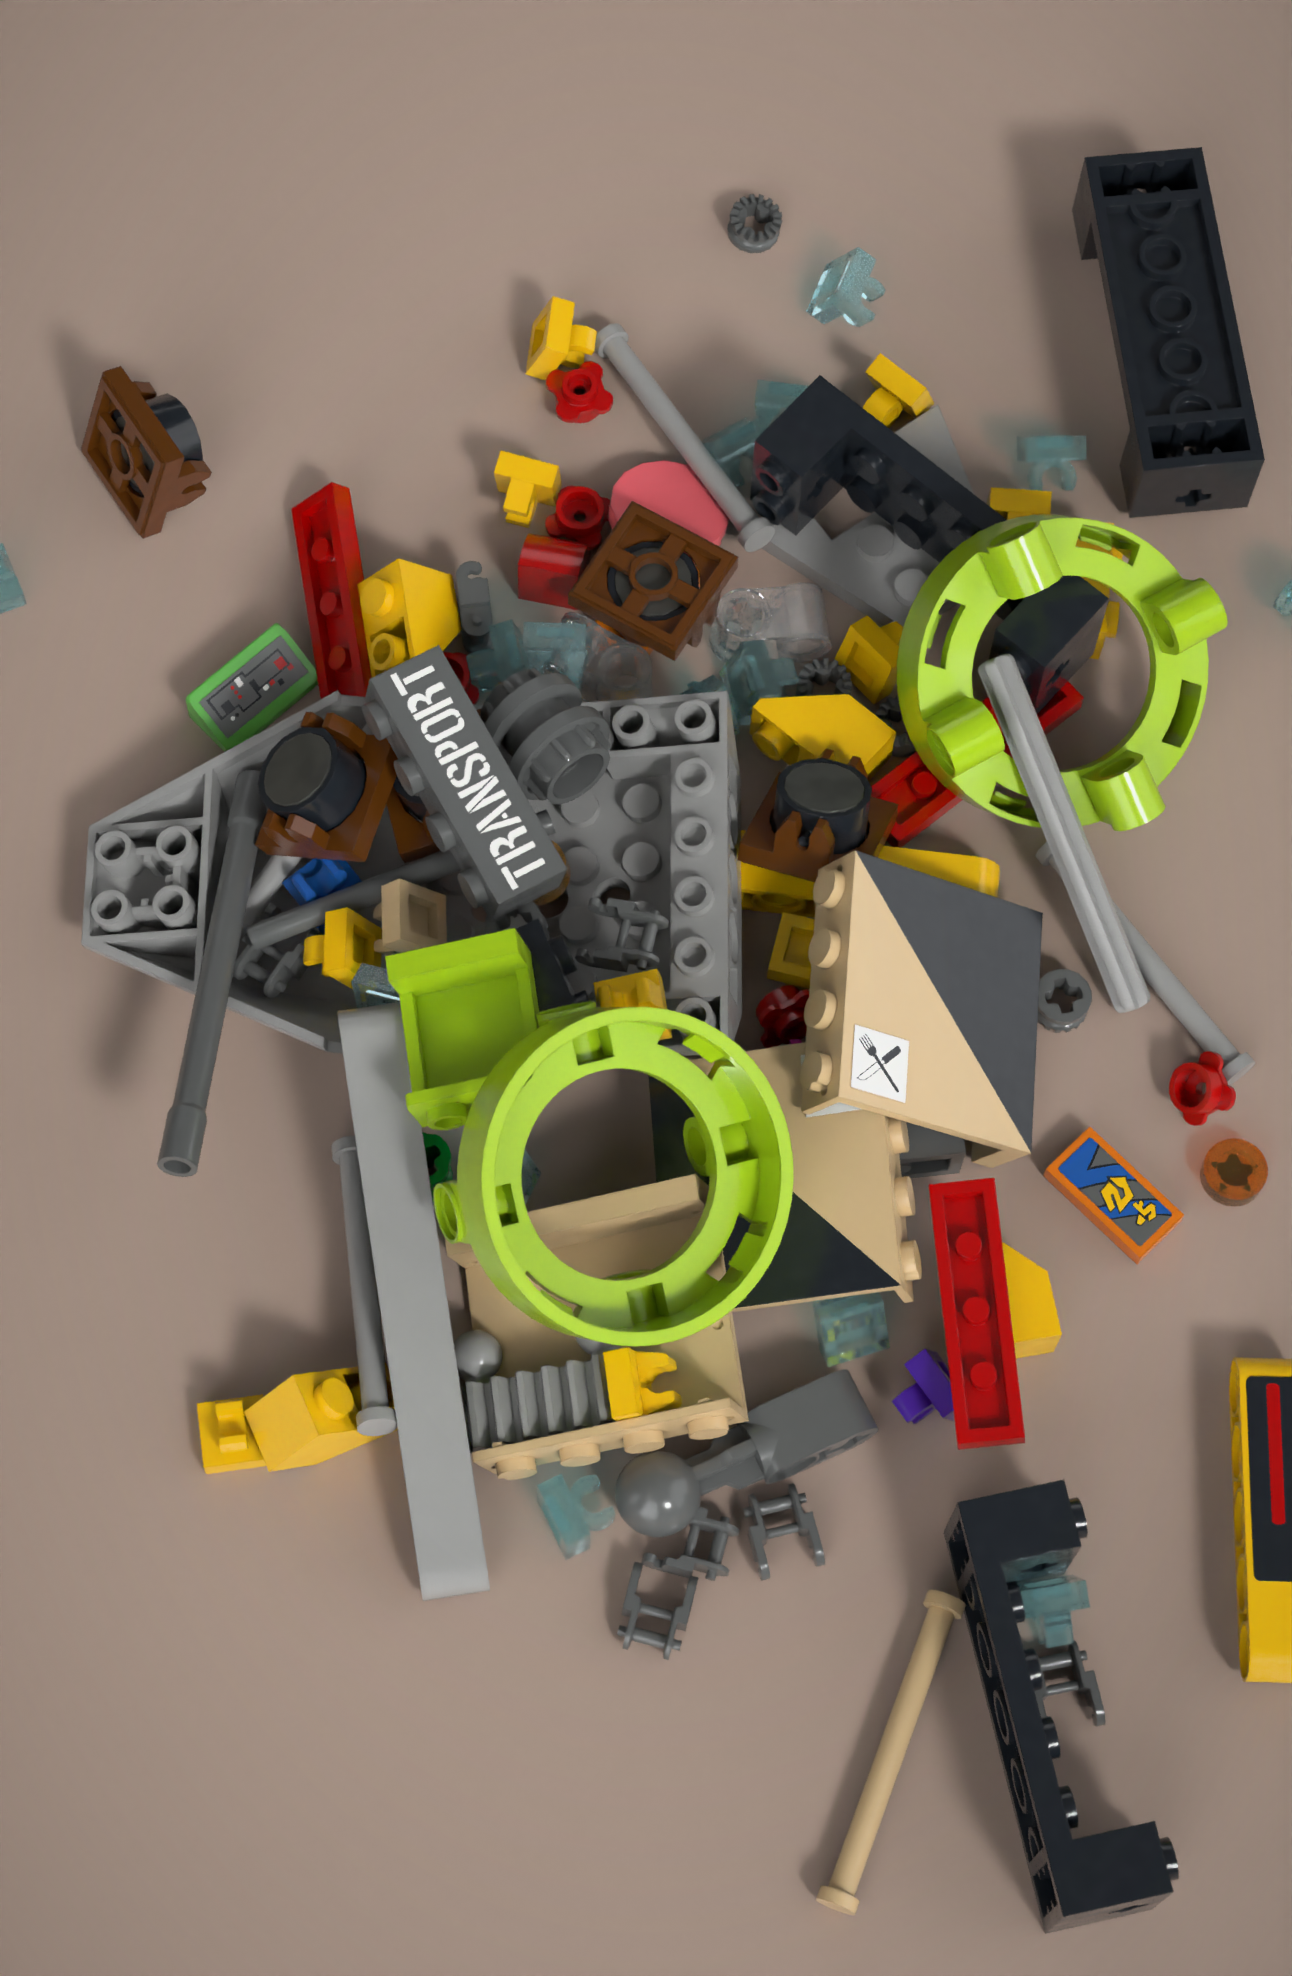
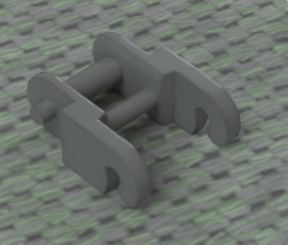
[456,561,493,655]
[575,897,669,972]
[233,904,323,999]
[743,1483,825,1581]
[641,1507,740,1581]
[617,1562,699,1660]
[1034,1640,1105,1727]

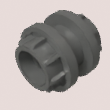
[480,668,611,805]

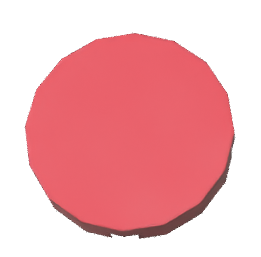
[608,460,729,564]

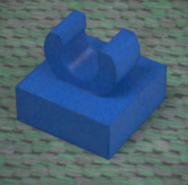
[282,858,362,935]

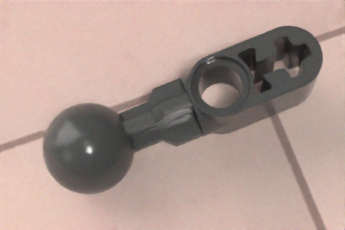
[615,1369,879,1537]

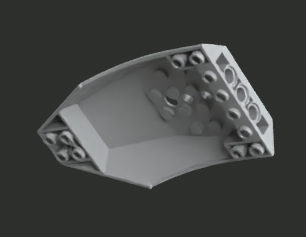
[81,690,742,1056]

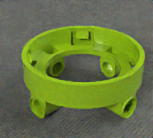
[897,514,1228,831]
[433,1001,794,1347]

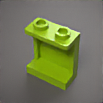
[385,928,552,1130]

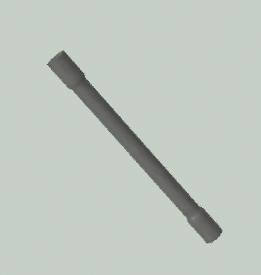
[157,770,268,1177]

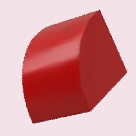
[518,533,590,610]

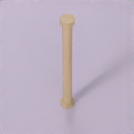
[816,1590,966,1915]

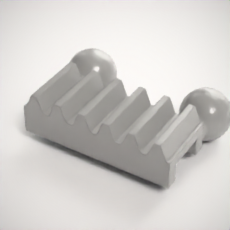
[454,1330,622,1454]

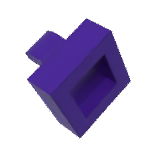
[892,1348,954,1424]

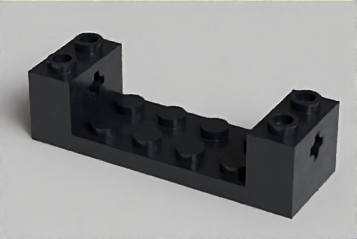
[1072,147,1265,518]
[750,375,1109,714]
[944,1479,1179,1934]

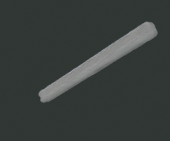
[978,654,1150,1013]

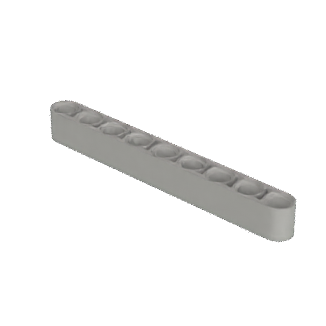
[337,1002,490,1601]

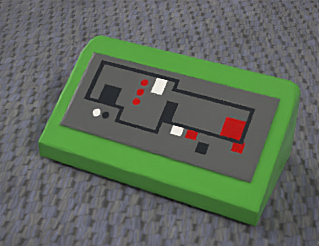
[186,623,318,752]

